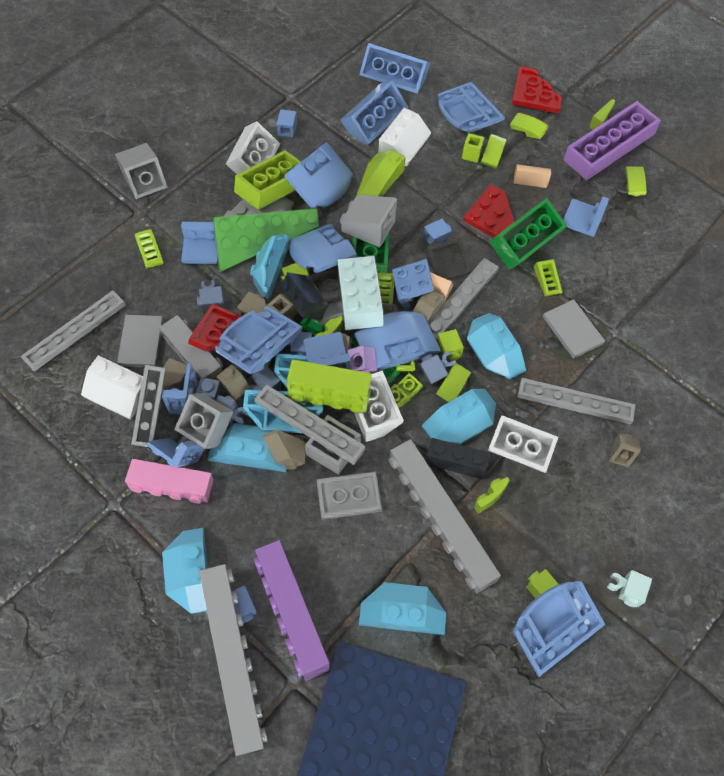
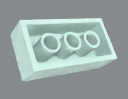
[338,256,383,330]

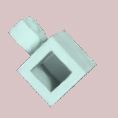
[607,570,652,607]

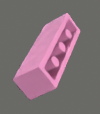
[125,459,214,504]

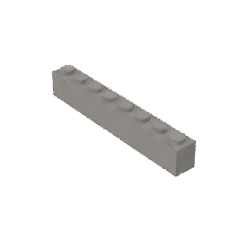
[389,439,501,593]
[199,564,268,756]

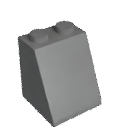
[115,143,168,199]
[340,195,397,247]

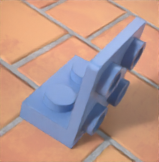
[563,197,609,237]
[181,222,218,264]
[392,259,434,310]
[303,332,351,369]
[162,363,199,415]
[147,438,205,468]

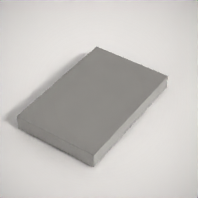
[543,299,605,359]
[117,315,164,367]
[316,472,382,520]

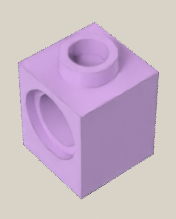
[348,346,377,373]

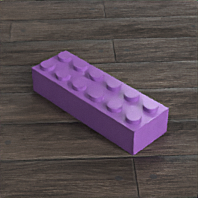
[564,101,661,181]
[253,540,330,682]

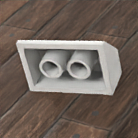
[378,108,431,167]
[226,121,280,174]
[81,355,143,420]
[354,371,404,442]
[488,416,558,473]

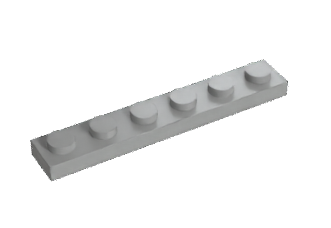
[428,258,499,341]
[21,291,126,372]
[517,378,635,425]
[254,384,366,465]

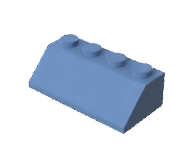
[359,43,430,94]
[340,80,409,145]

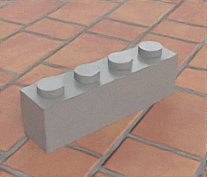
[159,315,223,381]
[131,365,166,447]

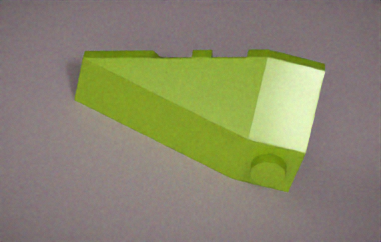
[356,149,406,197]

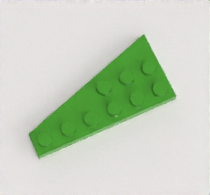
[213,209,319,272]

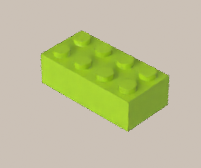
[234,150,301,210]
[287,359,372,413]

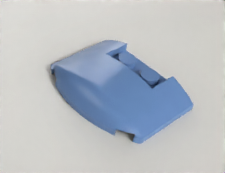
[438,82,505,133]
[284,142,353,209]
[289,224,357,273]
[215,306,302,374]
[355,311,441,373]
[513,581,605,677]

